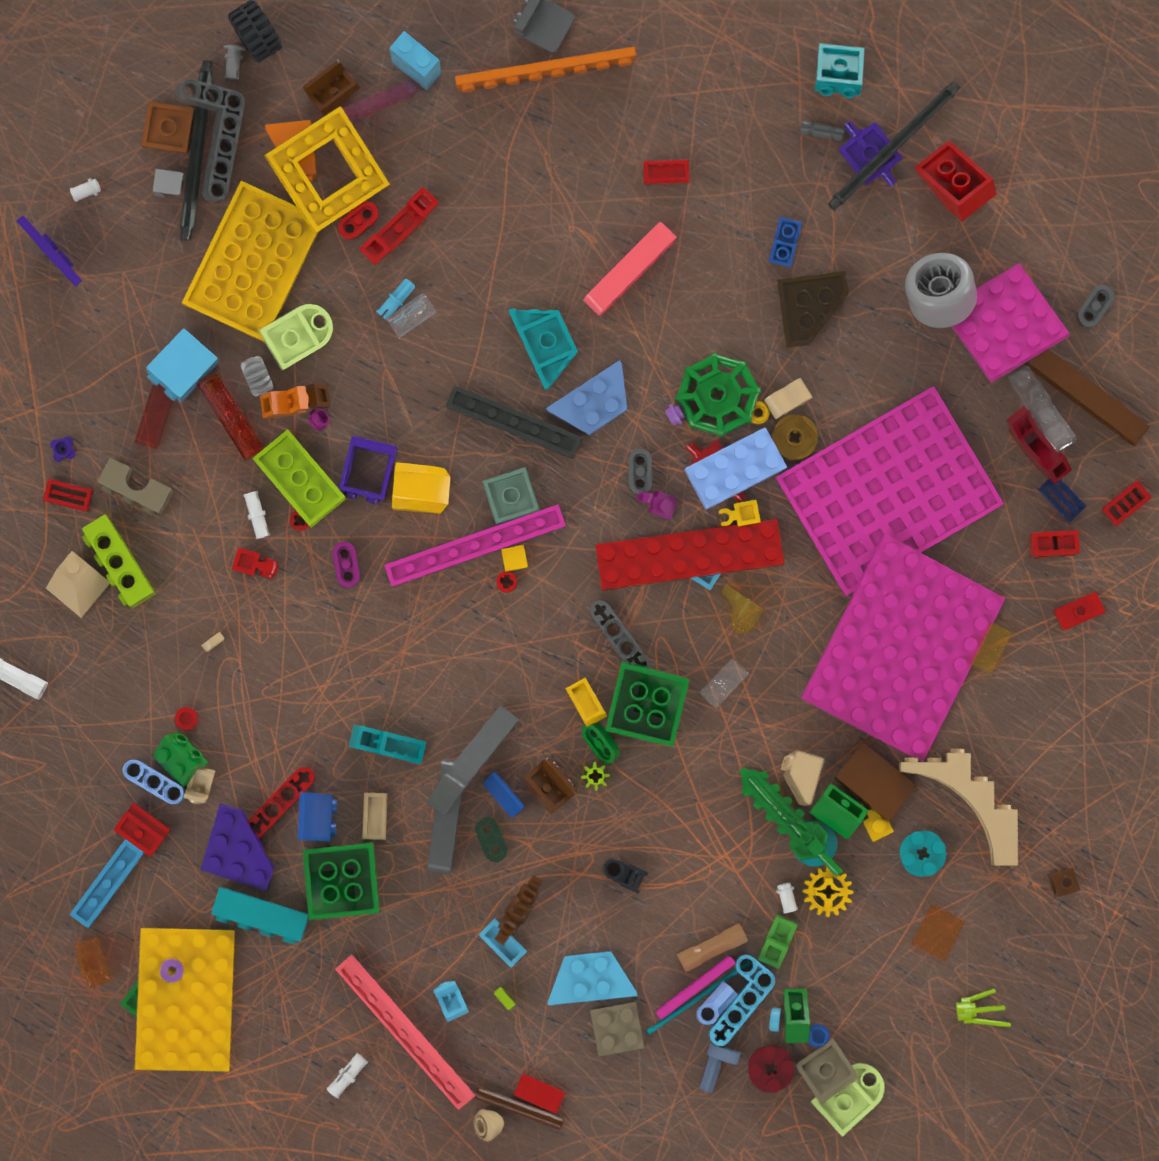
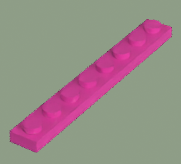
[384,504,566,587]

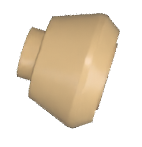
[474,1109,504,1142]

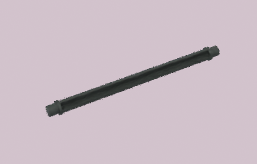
[180,60,213,241]
[828,81,960,211]

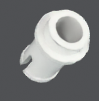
[70,178,101,202]
[776,882,798,913]

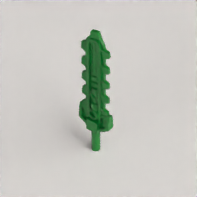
[739,767,843,877]

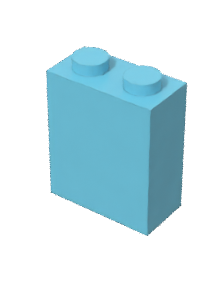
[389,31,441,91]
[146,328,218,403]

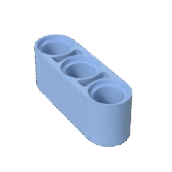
[123,760,186,804]

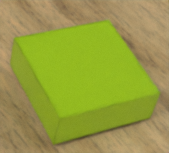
[494,986,516,1010]

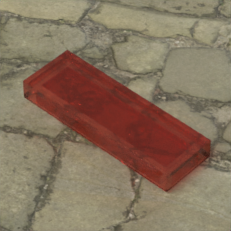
[135,384,173,449]

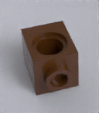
[1047,868,1081,897]

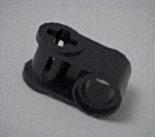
[602,858,648,894]

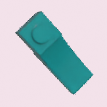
[348,724,426,764]

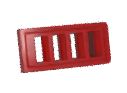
[1101,479,1152,526]

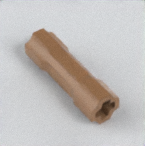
[677,923,748,972]

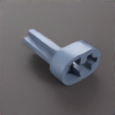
[699,1042,741,1093]

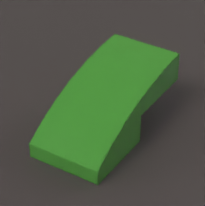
[758,914,798,969]

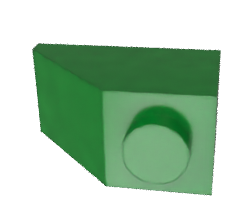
[783,988,810,1043]

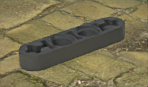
[590,600,651,668]

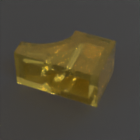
[720,584,764,635]

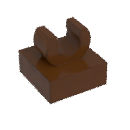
[306,383,331,409]

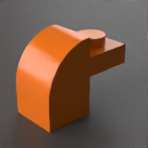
[260,386,309,418]

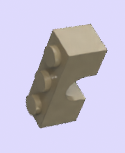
[97,458,174,516]

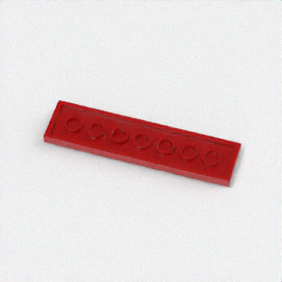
[595,519,784,591]

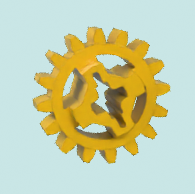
[802,867,853,917]

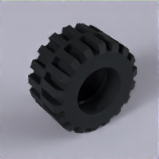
[228,0,282,63]

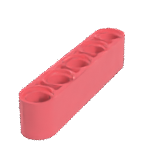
[583,222,677,316]

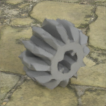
[241,356,273,397]

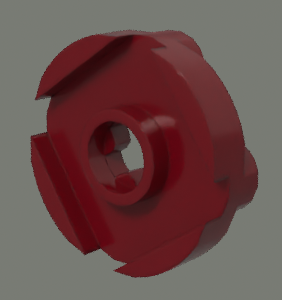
[748,1045,795,1093]

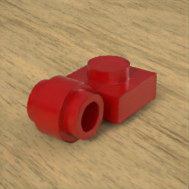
[232,548,279,580]

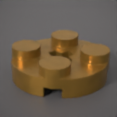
[772,415,818,461]

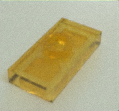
[971,622,1012,674]

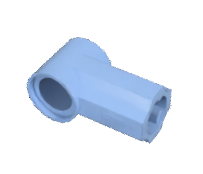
[696,981,738,1025]

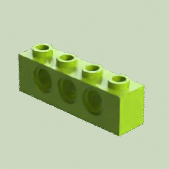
[82,514,156,609]

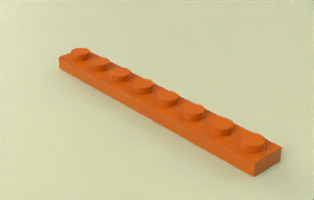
[455,47,636,92]

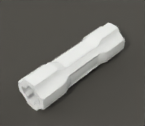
[0,658,48,700]

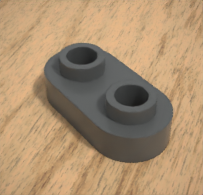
[1077,285,1114,328]
[629,449,652,495]

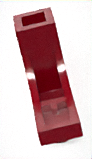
[1006,406,1072,484]

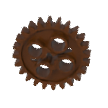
[494,875,543,946]

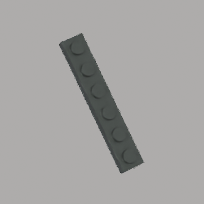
[446,385,582,459]

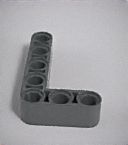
[175,79,245,203]
[426,705,519,816]

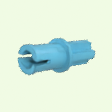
[376,279,415,321]

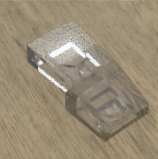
[700,658,749,708]

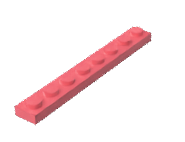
[335,954,475,1110]

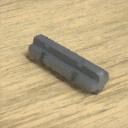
[800,121,845,141]

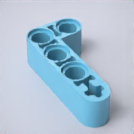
[709,954,775,1046]

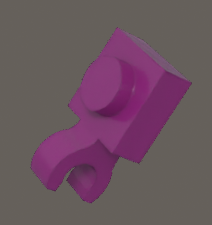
[636,491,678,520]

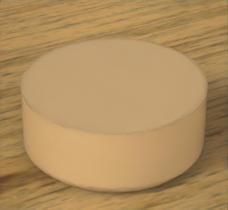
[201,632,224,652]

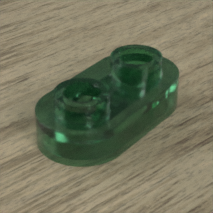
[475,817,507,862]

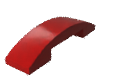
[359,187,439,265]

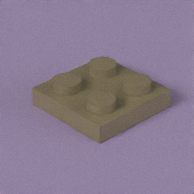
[590,1001,644,1057]
[795,1039,860,1104]

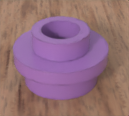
[665,403,685,426]
[160,959,184,983]

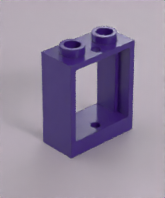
[339,436,398,505]

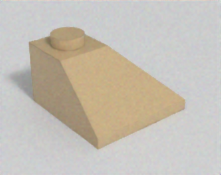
[46,551,110,618]

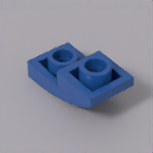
[769,217,802,267]

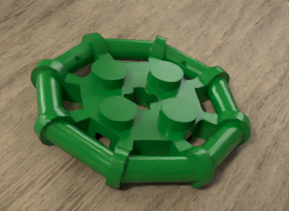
[675,352,761,437]

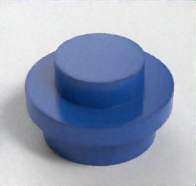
[808,1024,830,1048]

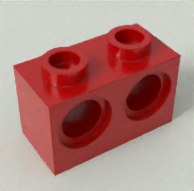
[1028,530,1080,558]

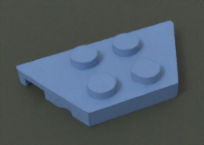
[546,360,627,436]

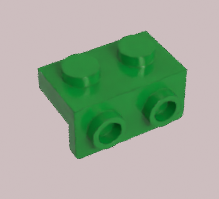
[152,732,208,787]

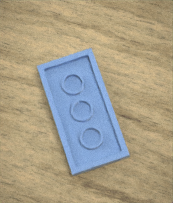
[684,427,787,510]

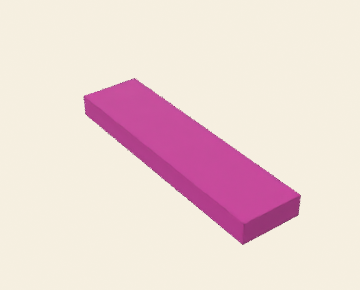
[656,956,735,1019]

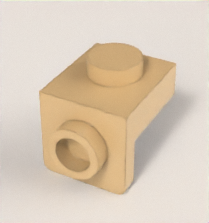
[184,767,216,804]

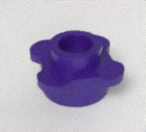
[50,437,76,462]

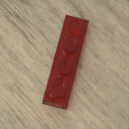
[197,374,264,461]

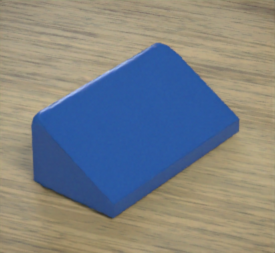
[483,772,525,817]

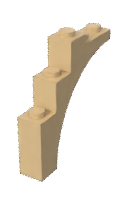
[898,749,1018,866]

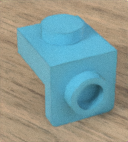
[433,981,469,1022]

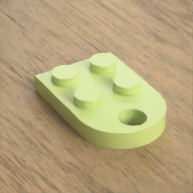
[258,304,333,370]
[810,1063,884,1137]

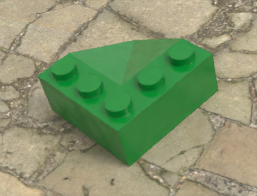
[605,661,690,747]
[303,843,381,920]

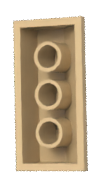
[781,751,824,806]

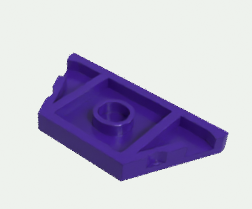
[16,216,82,287]

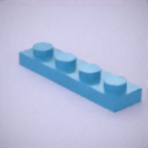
[69,839,145,928]

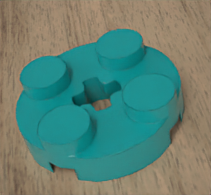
[899,830,946,877]

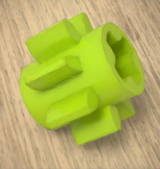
[581,762,610,791]

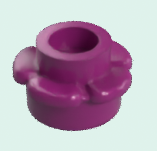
[308,409,329,431]

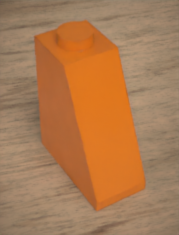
[265,120,318,182]

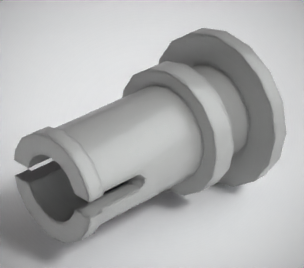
[223,44,246,80]

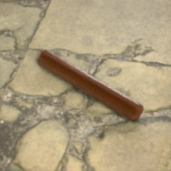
[475,1087,564,1130]

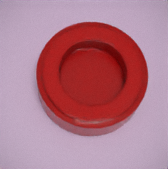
[175,707,199,731]

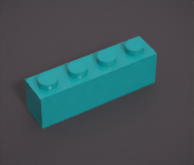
[211,887,309,944]

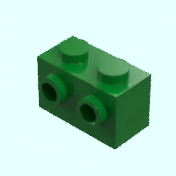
[809,783,868,840]

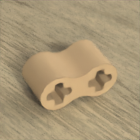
[764,378,813,420]

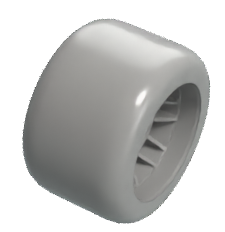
[905,253,977,328]

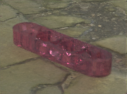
[342,80,418,122]

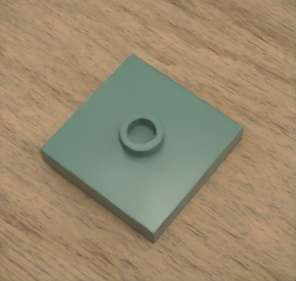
[482,467,540,525]

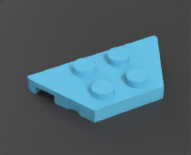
[548,951,637,1005]

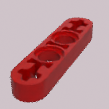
[248,767,315,838]

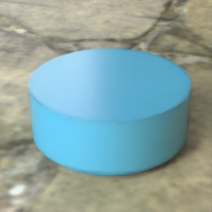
[769,1008,781,1032]

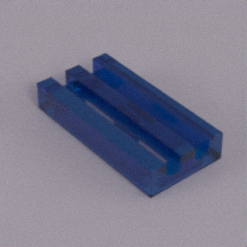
[1037,479,1087,522]

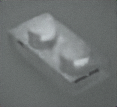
[386,293,436,339]

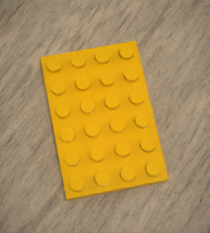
[182,181,319,343]
[135,928,235,1072]

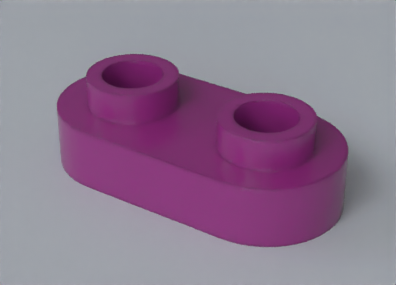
[333,542,360,588]

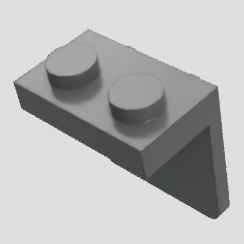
[513,0,575,54]

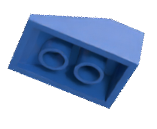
[298,792,338,841]

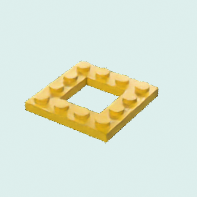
[264,106,390,233]

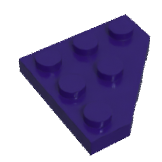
[200,803,275,891]

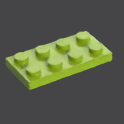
[252,429,346,528]

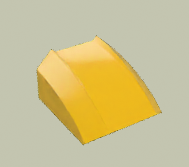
[392,462,450,514]

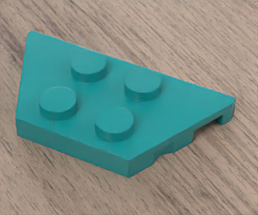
[508,309,578,391]

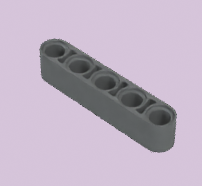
[427,759,462,875]

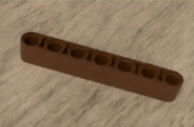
[1024,349,1149,446]

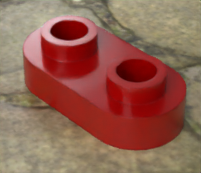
[338,201,379,240]

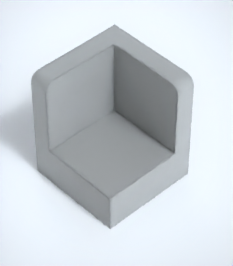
[153,169,186,197]

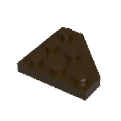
[777,271,848,348]

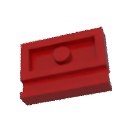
[113,802,171,857]

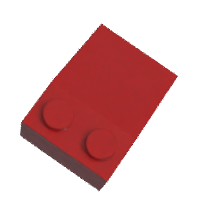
[914,140,997,222]

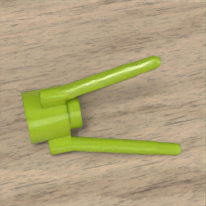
[956,989,1011,1027]

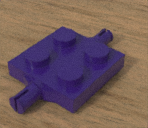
[838,120,903,187]

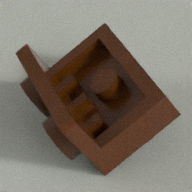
[303,60,360,116]
[521,757,577,815]

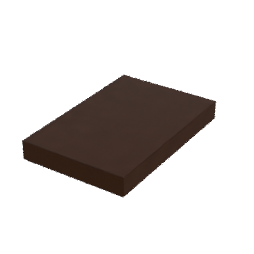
[834,742,916,822]

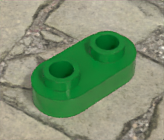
[582,722,620,764]

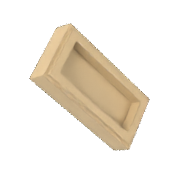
[362,793,388,840]

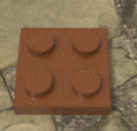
[141,102,195,155]

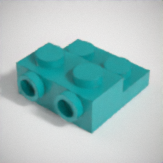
[815,43,864,98]

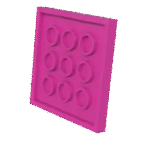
[952,263,1069,383]

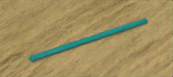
[646,959,752,1035]

